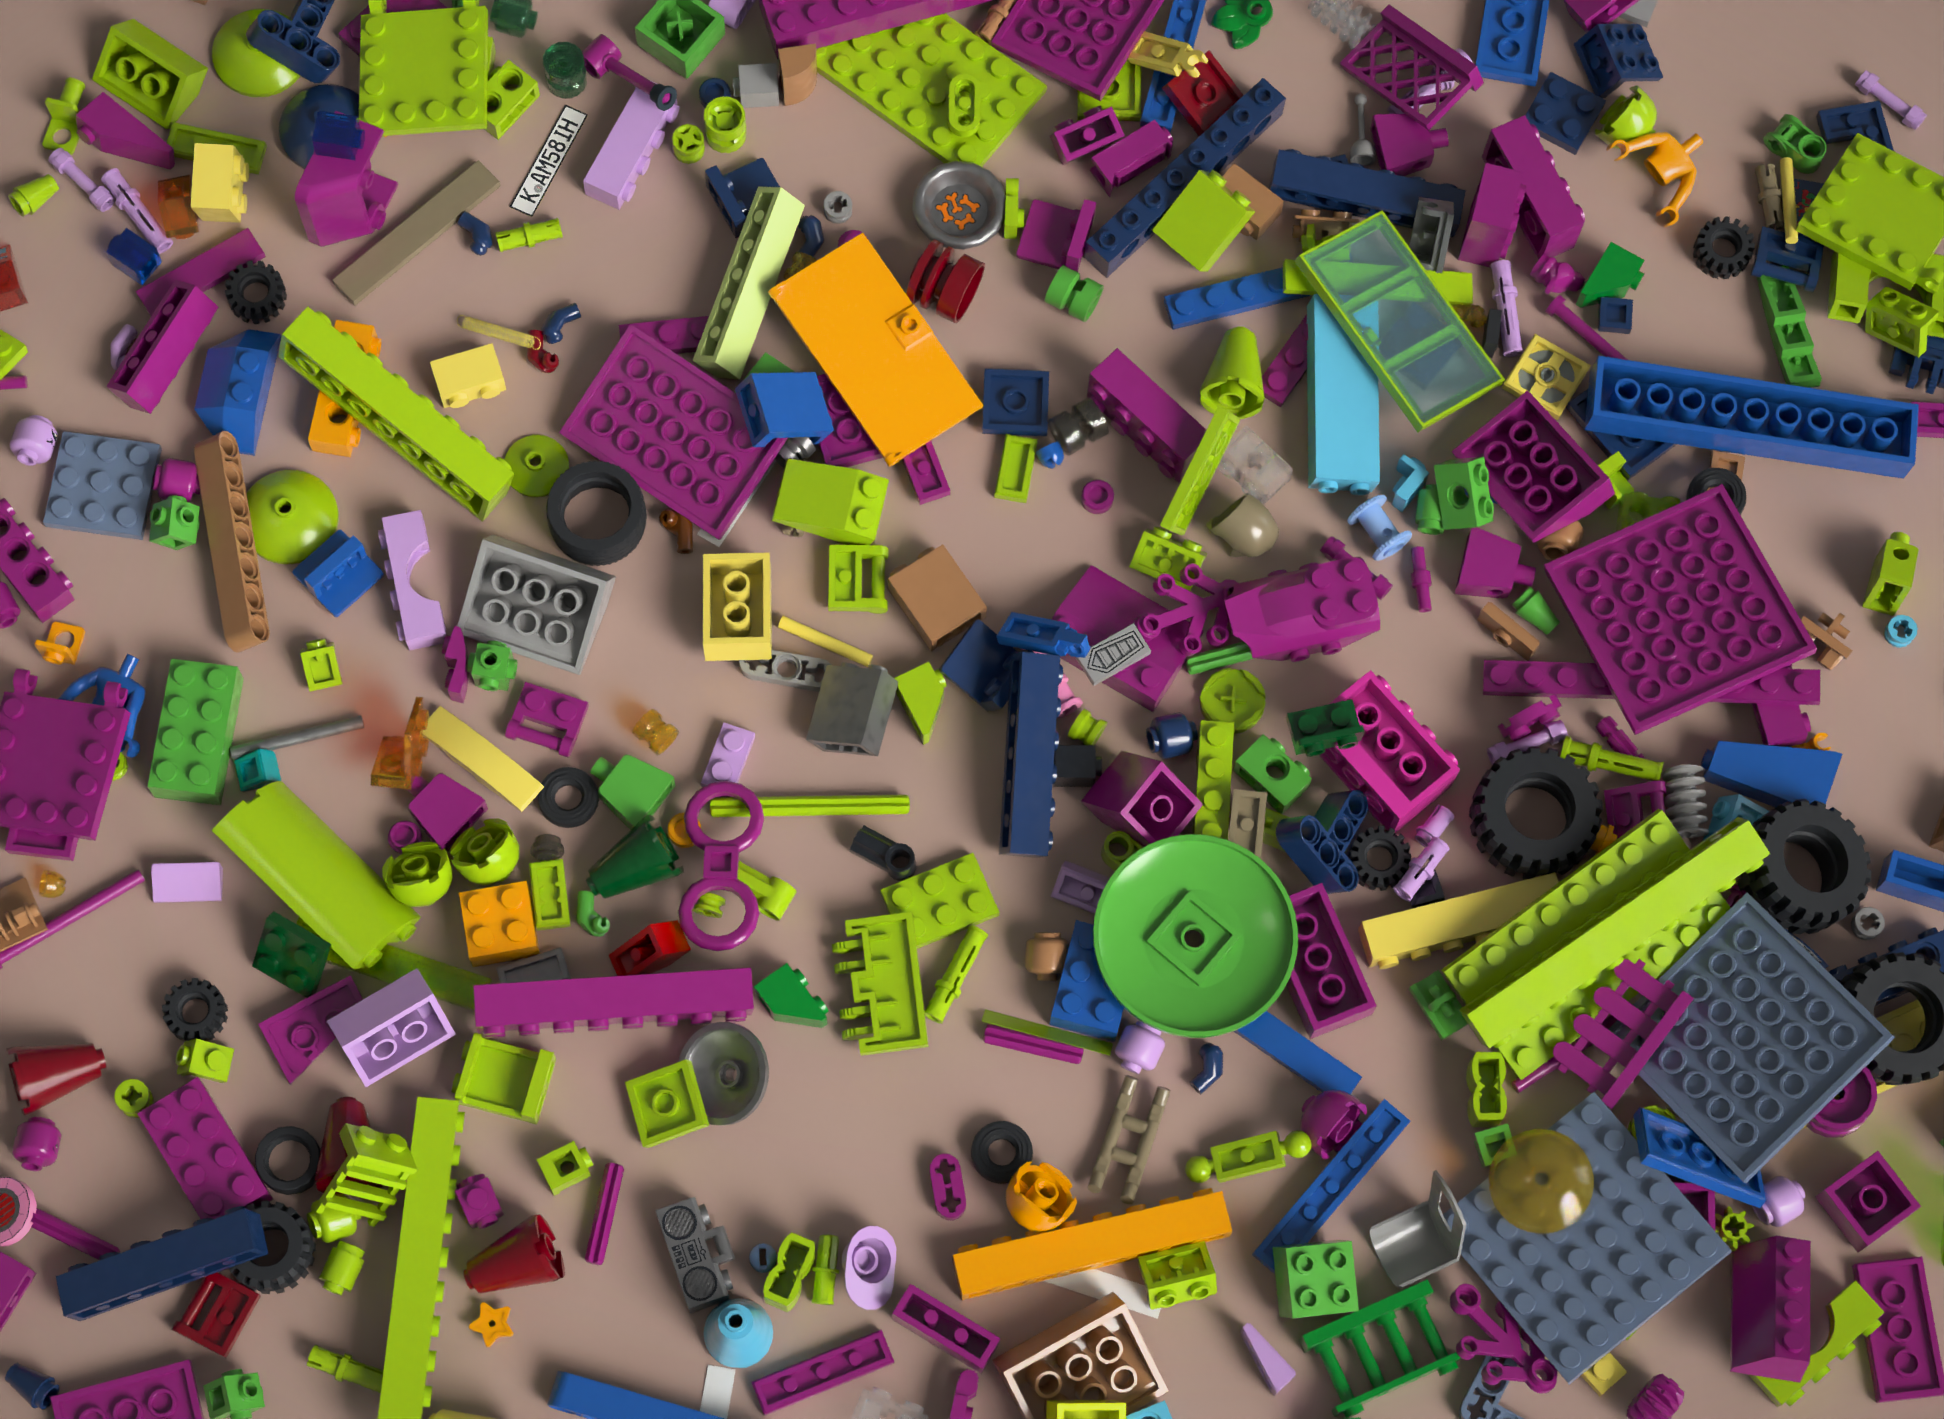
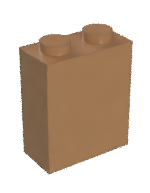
[888,544,987,652]

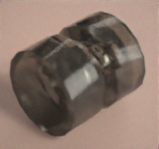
[1048,397,1109,456]

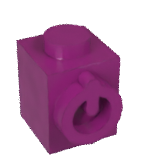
[455,1174,504,1229]

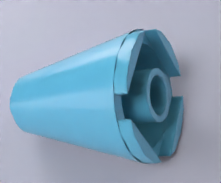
[703,1298,773,1368]

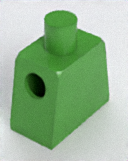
[590,754,675,830]

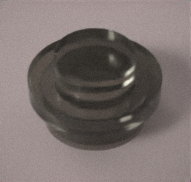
[530,834,564,861]

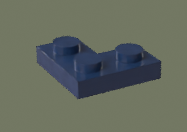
[1816,101,1894,151]

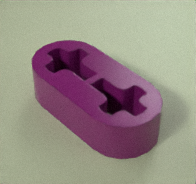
[930,1154,966,1221]

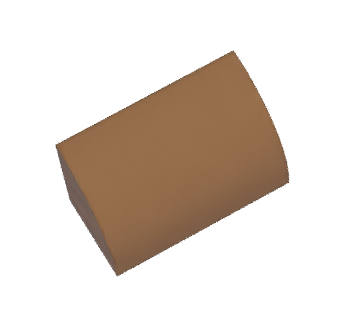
[778,43,817,106]

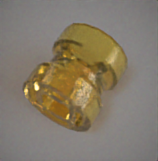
[632,709,679,755]

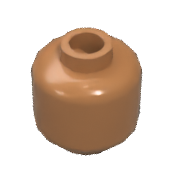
[1537,520,1584,561]
[1025,932,1069,981]

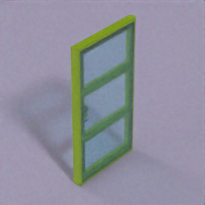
[1295,210,1506,432]

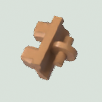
[1801,612,1853,670]

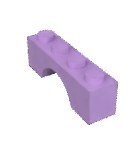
[378,510,447,651]

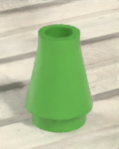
[1511,587,1560,635]

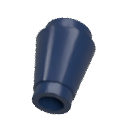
[5,1363,60,1410]

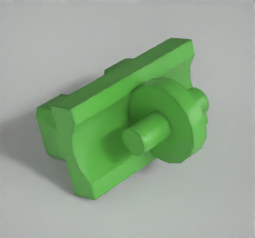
[1409,970,1468,1041]

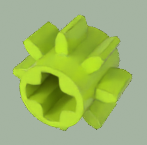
[1715,1206,1754,1252]

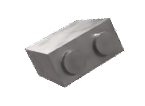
[806,662,898,756]

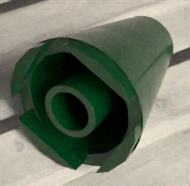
[586,814,684,899]

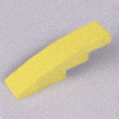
[418,706,544,812]

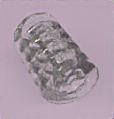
[1308,0,1376,50]

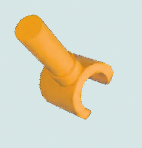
[1791,733,1831,751]

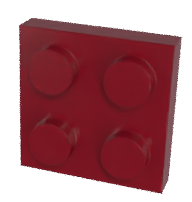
[1162,50,1244,136]

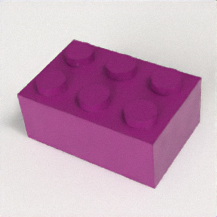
[1458,163,1527,268]

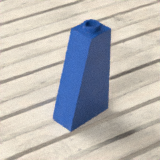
[1700,741,1843,808]

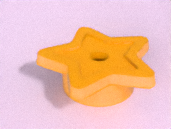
[469,1302,514,1347]

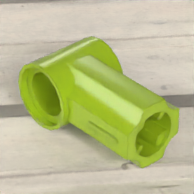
[738,861,797,921]

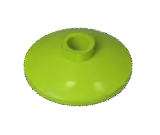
[504,435,569,497]

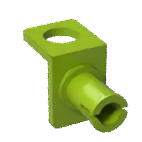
[42,77,86,155]

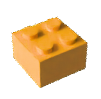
[459,881,540,967]

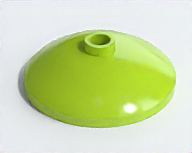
[212,9,300,97]
[246,470,339,564]

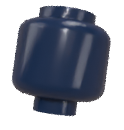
[1146,712,1198,759]

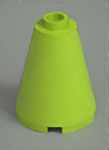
[1200,326,1265,419]

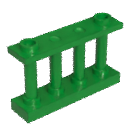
[1299,1279,1462,1418]

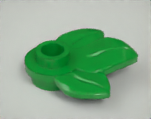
[1211,0,1273,49]

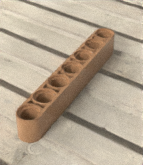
[194,431,270,653]

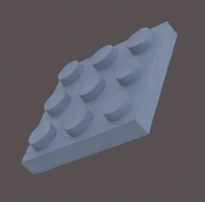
[43,431,162,540]

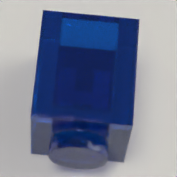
[312,111,365,160]
[106,228,162,285]

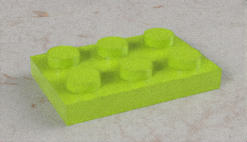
[880,853,1000,949]

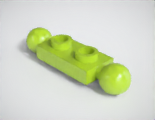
[1185,1130,1311,1183]

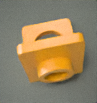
[34,621,85,665]

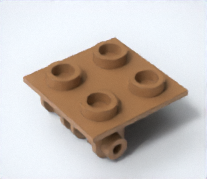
[0,877,48,952]

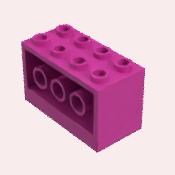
[1319,670,1460,834]

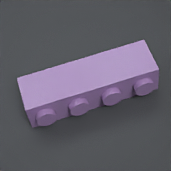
[583,80,680,210]

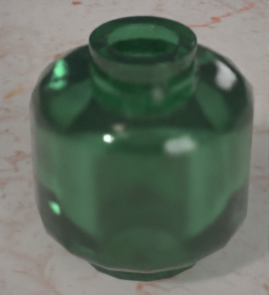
[490,0,538,38]

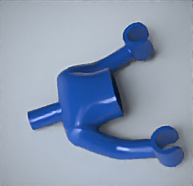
[58,653,146,758]

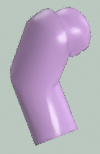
[110,324,138,370]

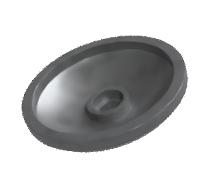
[678,1022,769,1126]

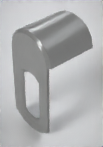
[1369,1170,1466,1288]

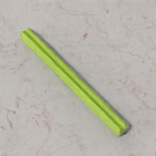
[710,795,910,817]

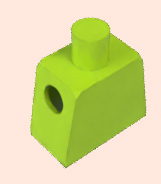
[1862,532,1919,616]

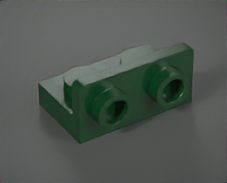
[1286,699,1365,757]

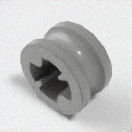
[823,191,852,224]
[1851,907,1885,940]

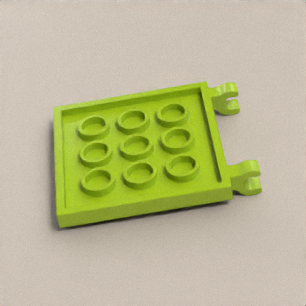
[359,0,488,136]
[1796,133,1944,294]

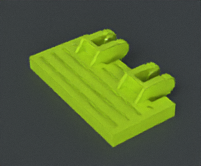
[832,911,929,1056]

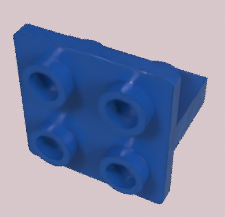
[292,530,384,617]

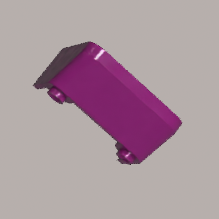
[295,110,398,247]

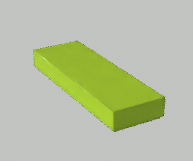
[167,122,267,175]

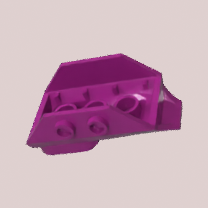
[1223,557,1380,662]

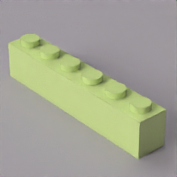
[693,187,805,379]

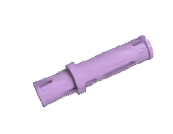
[101,168,173,254]
[1490,260,1524,357]

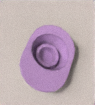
[841,1226,896,1310]

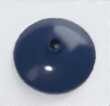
[279,84,359,169]

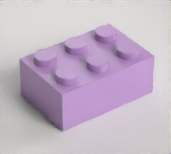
[327,968,456,1087]

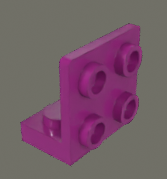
[1016,199,1096,272]

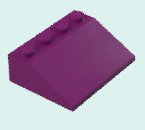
[1451,390,1615,543]
[1051,565,1204,713]

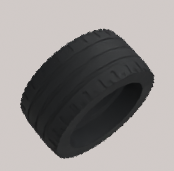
[546,461,647,566]

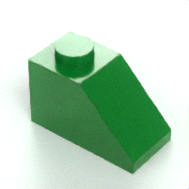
[1575,242,1645,308]

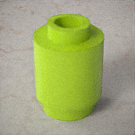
[319,1241,365,1296]

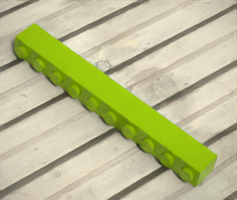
[1459,817,1770,1049]
[378,1097,465,1419]

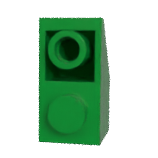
[754,963,829,1028]

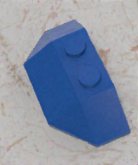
[194,329,281,456]

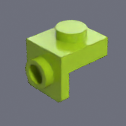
[176,1038,234,1083]

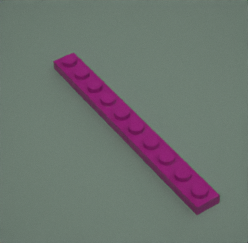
[1483,660,1821,705]

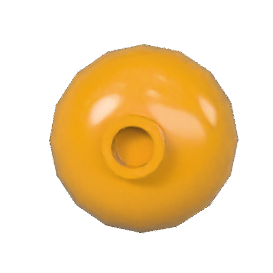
[1005,1161,1077,1232]

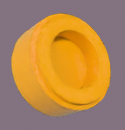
[667,813,701,848]

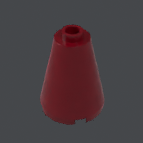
[6,1043,107,1115]
[315,1097,383,1194]
[463,1214,565,1293]

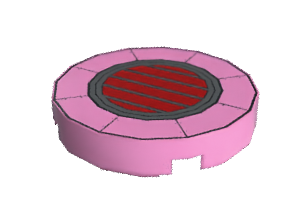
[0,1177,37,1247]

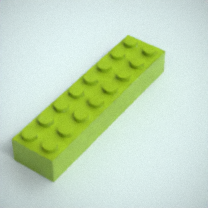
[278,306,514,522]

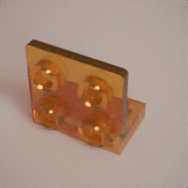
[371,697,429,790]

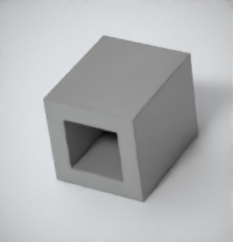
[733,63,779,108]

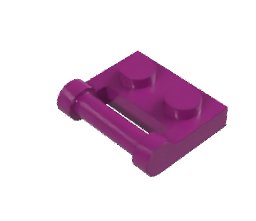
[505,682,589,758]
[1604,781,1666,840]

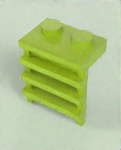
[314,1123,418,1227]

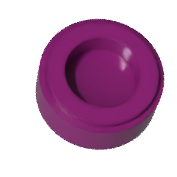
[1081,480,1114,514]

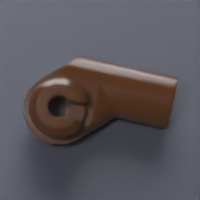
[659,509,693,554]

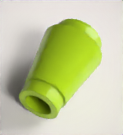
[8,174,59,217]

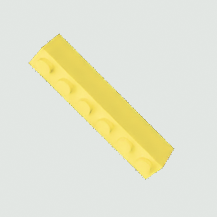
[1358,873,1559,969]

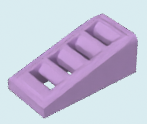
[1240,1323,1296,1396]

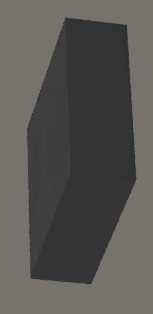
[1482,309,1502,358]

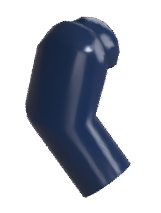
[458,211,493,256]

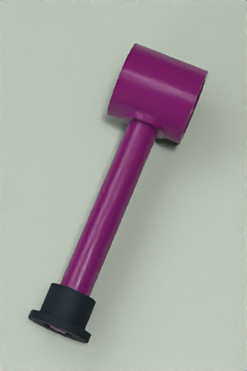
[577,34,677,111]

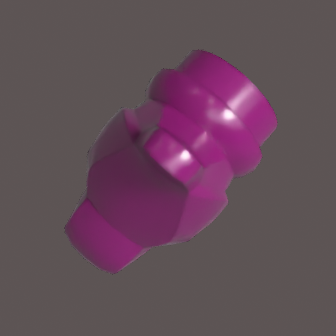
[1530,254,1585,294]

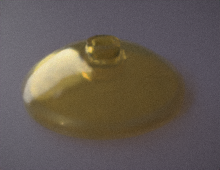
[1488,1129,1594,1234]

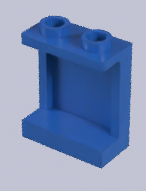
[735,372,834,447]

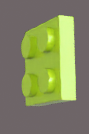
[625,1059,709,1148]

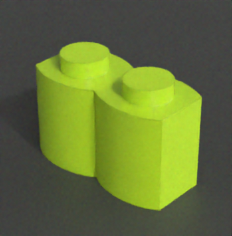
[1466,1052,1507,1128]
[763,1232,815,1312]

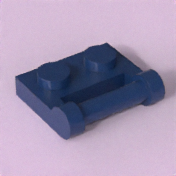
[1751,226,1824,293]

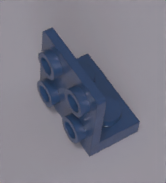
[1574,24,1663,98]
[705,158,780,238]
[939,620,1034,712]

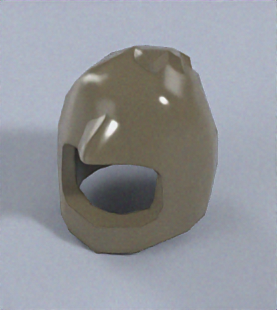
[1206,493,1279,557]

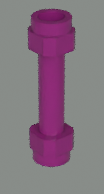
[1320,536,1393,600]

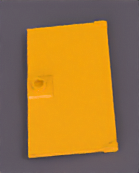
[768,232,984,467]

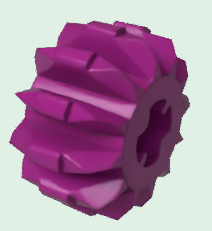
[1626,1374,1684,1419]

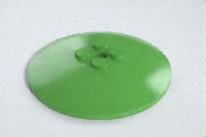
[1093,834,1298,1038]

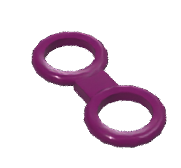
[678,781,764,951]

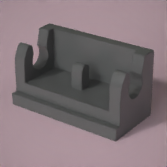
[1409,197,1454,273]

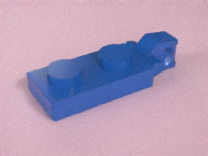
[996,612,1091,658]

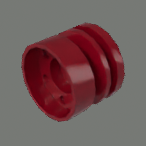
[906,239,985,324]

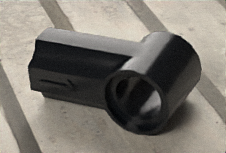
[849,825,916,881]

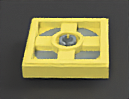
[1502,334,1591,420]

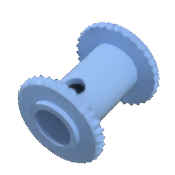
[1347,495,1412,561]

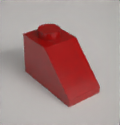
[608,920,691,976]

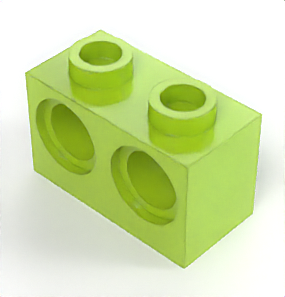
[484,59,540,140]

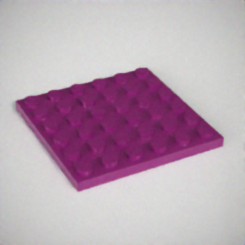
[1544,484,1817,735]

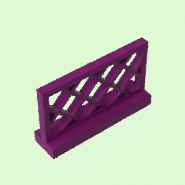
[1340,4,1484,131]

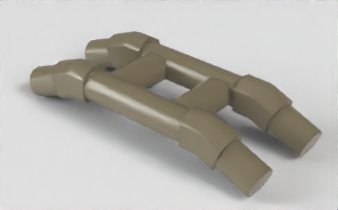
[1088,1075,1171,1204]

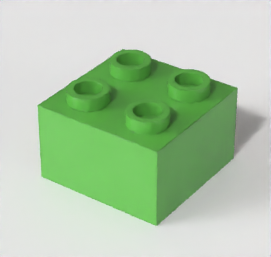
[635,0,725,79]
[1273,1240,1359,1319]

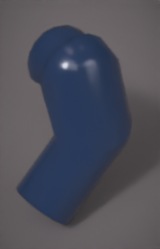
[796,215,824,264]
[542,303,581,344]
[1190,1043,1223,1095]

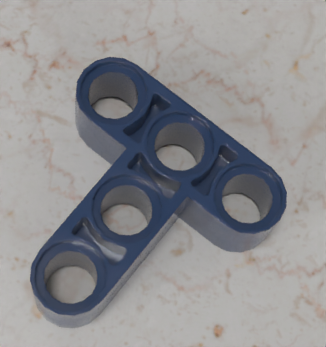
[246,0,340,83]
[1276,790,1368,894]

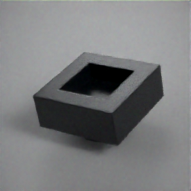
[1409,869,1445,909]

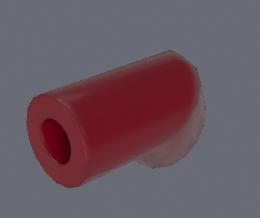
[527,330,559,373]

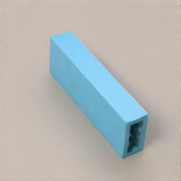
[1307,294,1380,495]

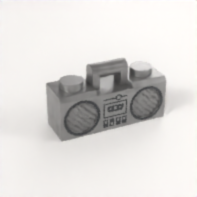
[655,1197,735,1314]

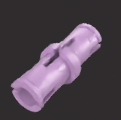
[1393,837,1450,901]

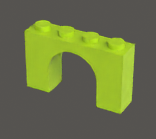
[1827,251,1944,338]

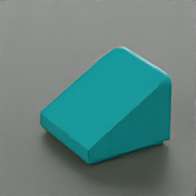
[234,749,281,792]

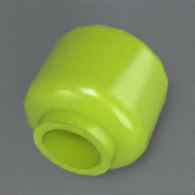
[306,1193,361,1243]

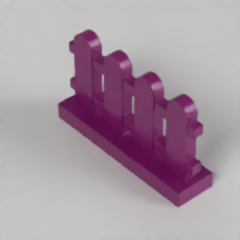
[1553,959,1694,1109]

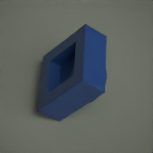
[1598,297,1633,334]

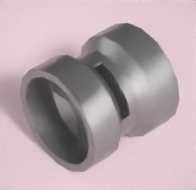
[774,437,816,468]

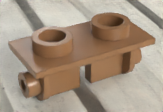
[1292,209,1359,242]

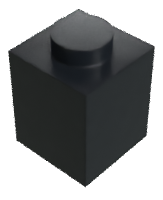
[1054,745,1102,787]

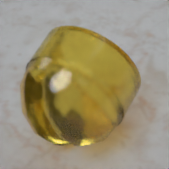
[39,870,66,898]

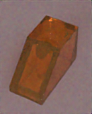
[158,175,199,239]

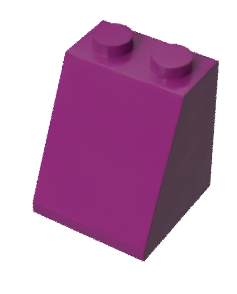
[1081,750,1203,847]

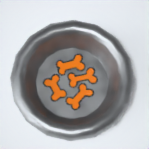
[912,161,1006,250]

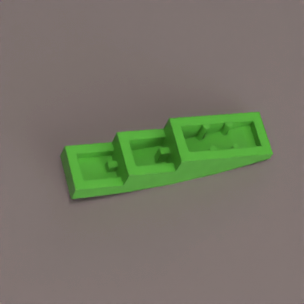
[1757,265,1822,388]

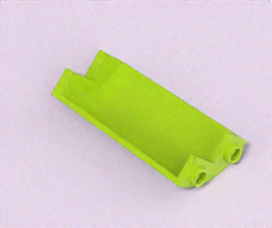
[212,781,421,969]

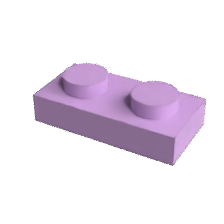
[701,723,755,787]

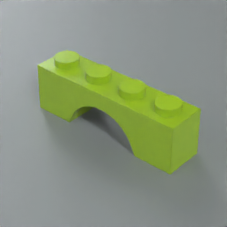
[1192,720,1234,840]
[1749,1280,1885,1407]

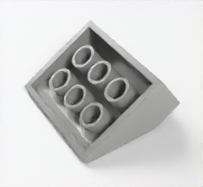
[457,535,616,675]

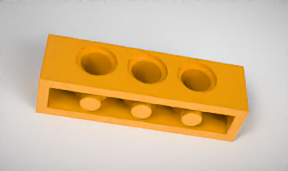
[308,320,381,457]

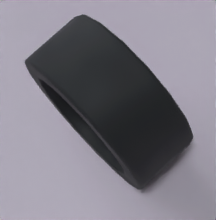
[255,1126,321,1195]

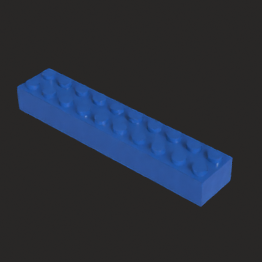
[1584,356,1919,479]

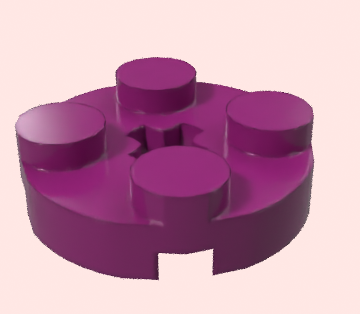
[1497,694,1562,741]

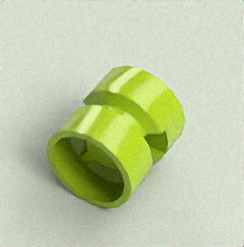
[704,96,747,153]

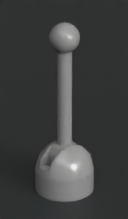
[1350,93,1376,166]

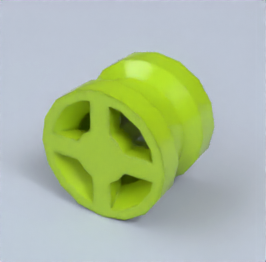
[672,124,705,164]
[1067,708,1107,745]
[114,1079,154,1118]

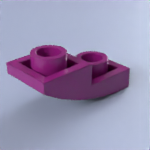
[442,626,469,704]

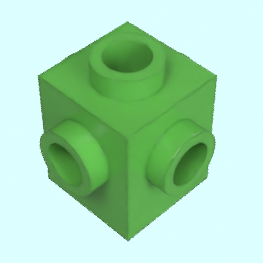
[149,496,200,550]
[467,641,518,691]
[203,1369,265,1419]

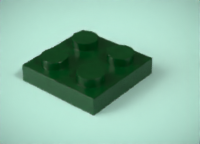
[252,911,332,998]

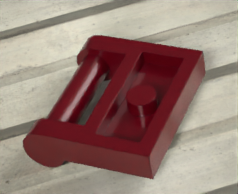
[171,1273,261,1358]

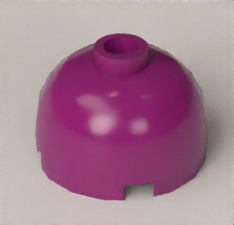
[1300,1089,1367,1160]

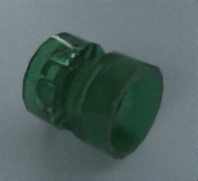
[543,42,587,99]

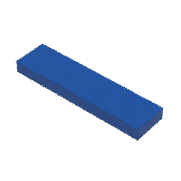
[1233,1011,1362,1094]

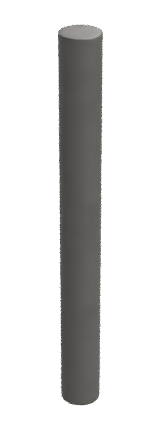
[230,715,365,760]

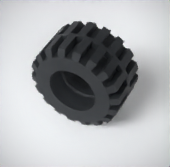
[228,1201,316,1294]

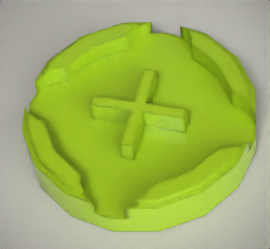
[1199,668,1266,733]

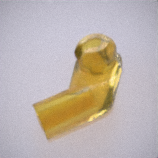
[1437,304,1487,328]

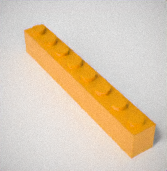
[952,1188,1232,1300]

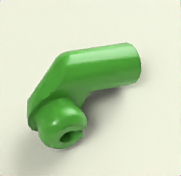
[576,891,610,937]

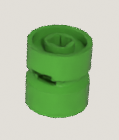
[1044,265,1104,322]

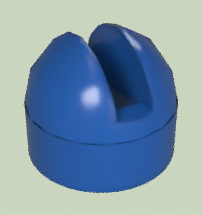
[1035,441,1064,469]

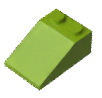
[771,459,889,545]

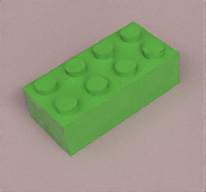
[147,659,244,805]

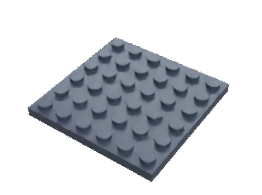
[1608,893,1895,1183]
[1443,1092,1731,1385]

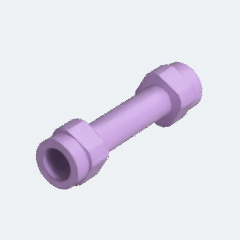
[1855,70,1927,130]
[48,148,115,212]
[1487,720,1568,765]

